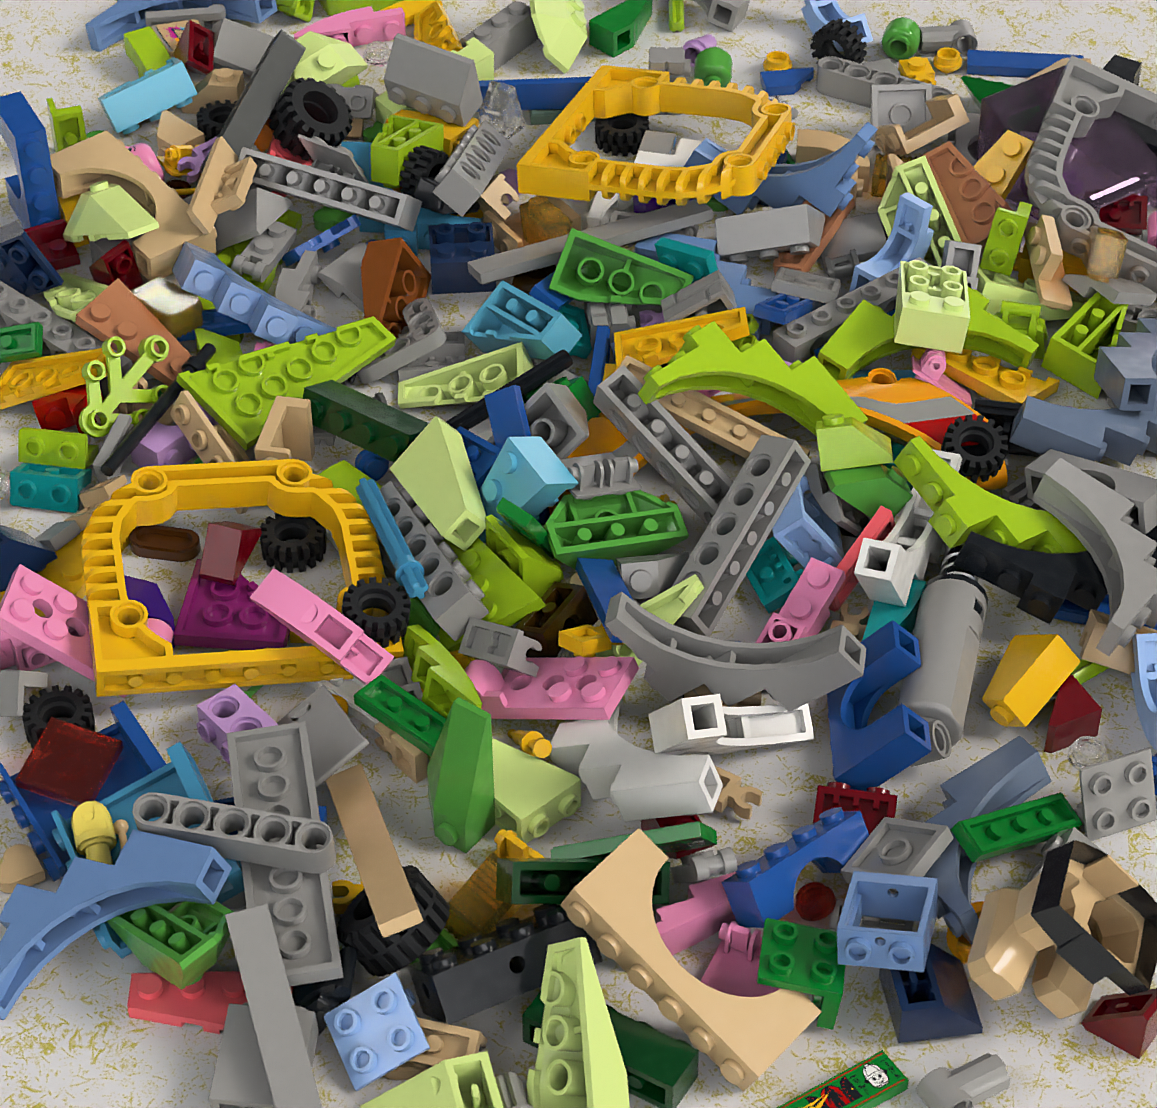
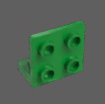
[756,918,846,1030]

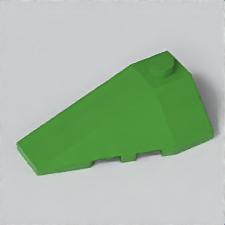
[548,228,694,306]
[824,464,913,519]
[427,697,495,853]

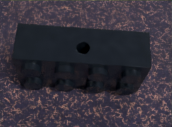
[408,904,603,1025]

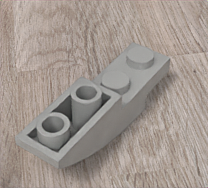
[275,250,322,318]

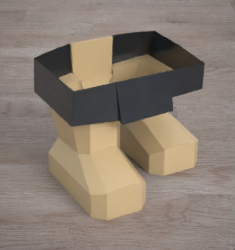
[967,840,1157,1019]

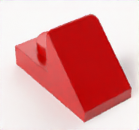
[31,384,104,434]

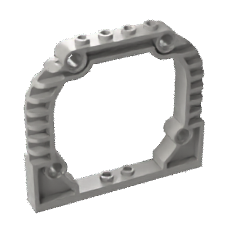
[1024,55,1157,294]

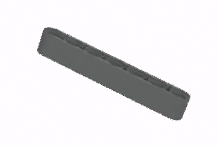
[200,30,306,171]

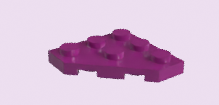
[173,559,290,650]

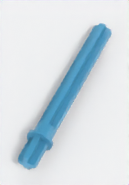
[356,477,429,600]

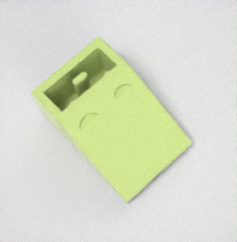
[894,260,970,354]
[360,1051,503,1108]

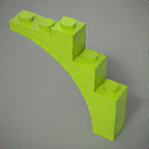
[817,287,1039,380]
[637,321,868,437]
[894,436,1087,554]

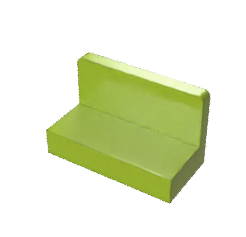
[46,98,87,152]

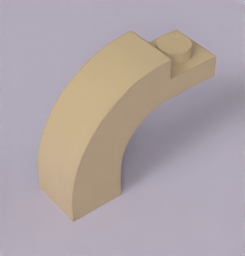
[796,129,870,210]

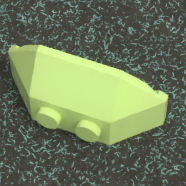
[529,0,588,74]
[280,31,368,96]
[877,155,962,267]

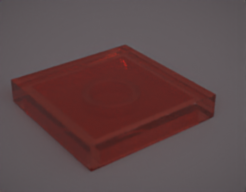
[15,717,124,807]

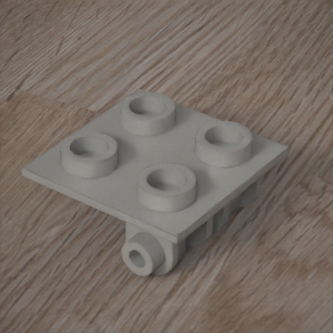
[298,134,369,183]
[560,452,642,500]
[1074,747,1157,841]

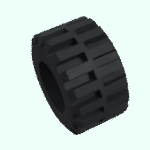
[268,78,353,161]
[336,865,450,977]

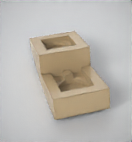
[64,475,127,530]

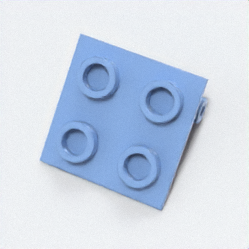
[324,973,430,1091]

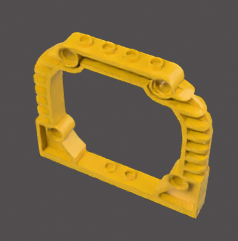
[516,65,795,206]
[81,459,404,697]

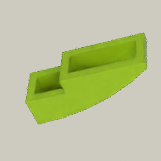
[123,26,171,78]

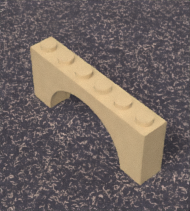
[50,130,217,284]
[560,828,821,1092]

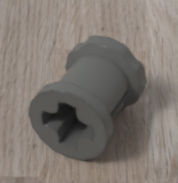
[824,249,859,279]

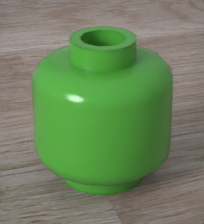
[881,17,921,61]
[694,47,733,88]

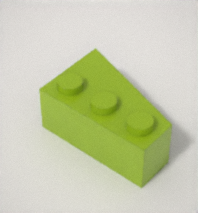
[370,114,444,188]
[1041,292,1129,400]

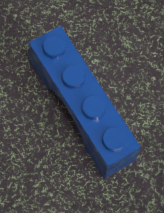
[722,807,869,928]

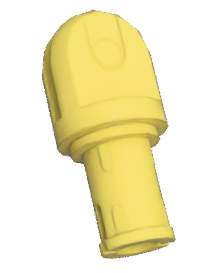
[71,801,117,865]

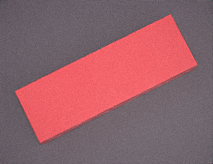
[829,505,895,612]

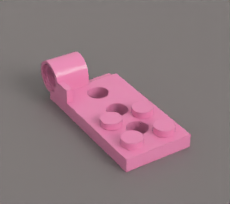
[0,564,173,698]
[464,656,639,720]

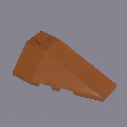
[361,237,431,339]

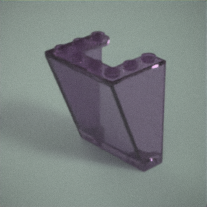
[977,65,1157,221]

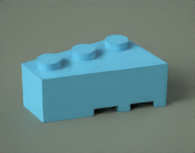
[98,57,198,135]
[461,280,582,360]
[478,436,578,543]

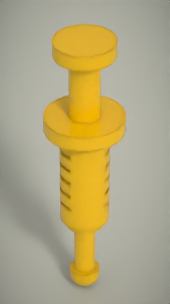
[507,729,552,758]

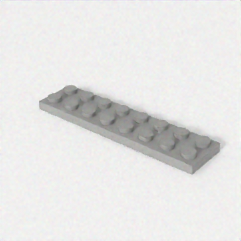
[226,721,343,986]

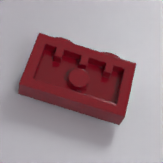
[1083,191,1148,235]
[24,219,81,271]
[812,782,898,835]

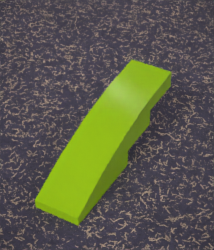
[403,624,482,719]

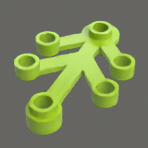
[79,335,169,438]

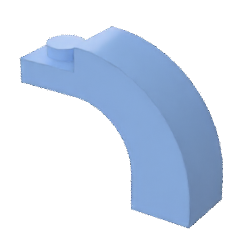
[801,0,873,52]
[849,192,934,292]
[1131,633,1157,751]

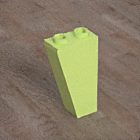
[389,416,486,551]
[429,738,581,844]

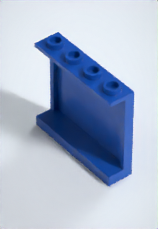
[0,701,167,882]

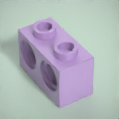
[196,684,278,764]

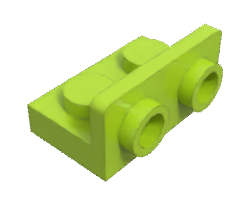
[980,201,1032,276]
[18,427,99,469]

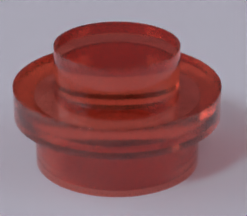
[795,882,836,921]

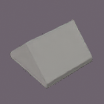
[211,18,274,76]
[214,187,293,251]

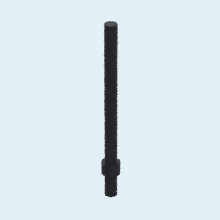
[101,343,216,476]

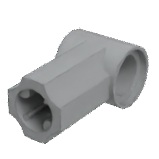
[918,19,978,57]
[916,1053,1010,1108]

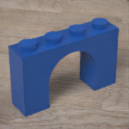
[0,91,60,229]
[827,620,932,791]

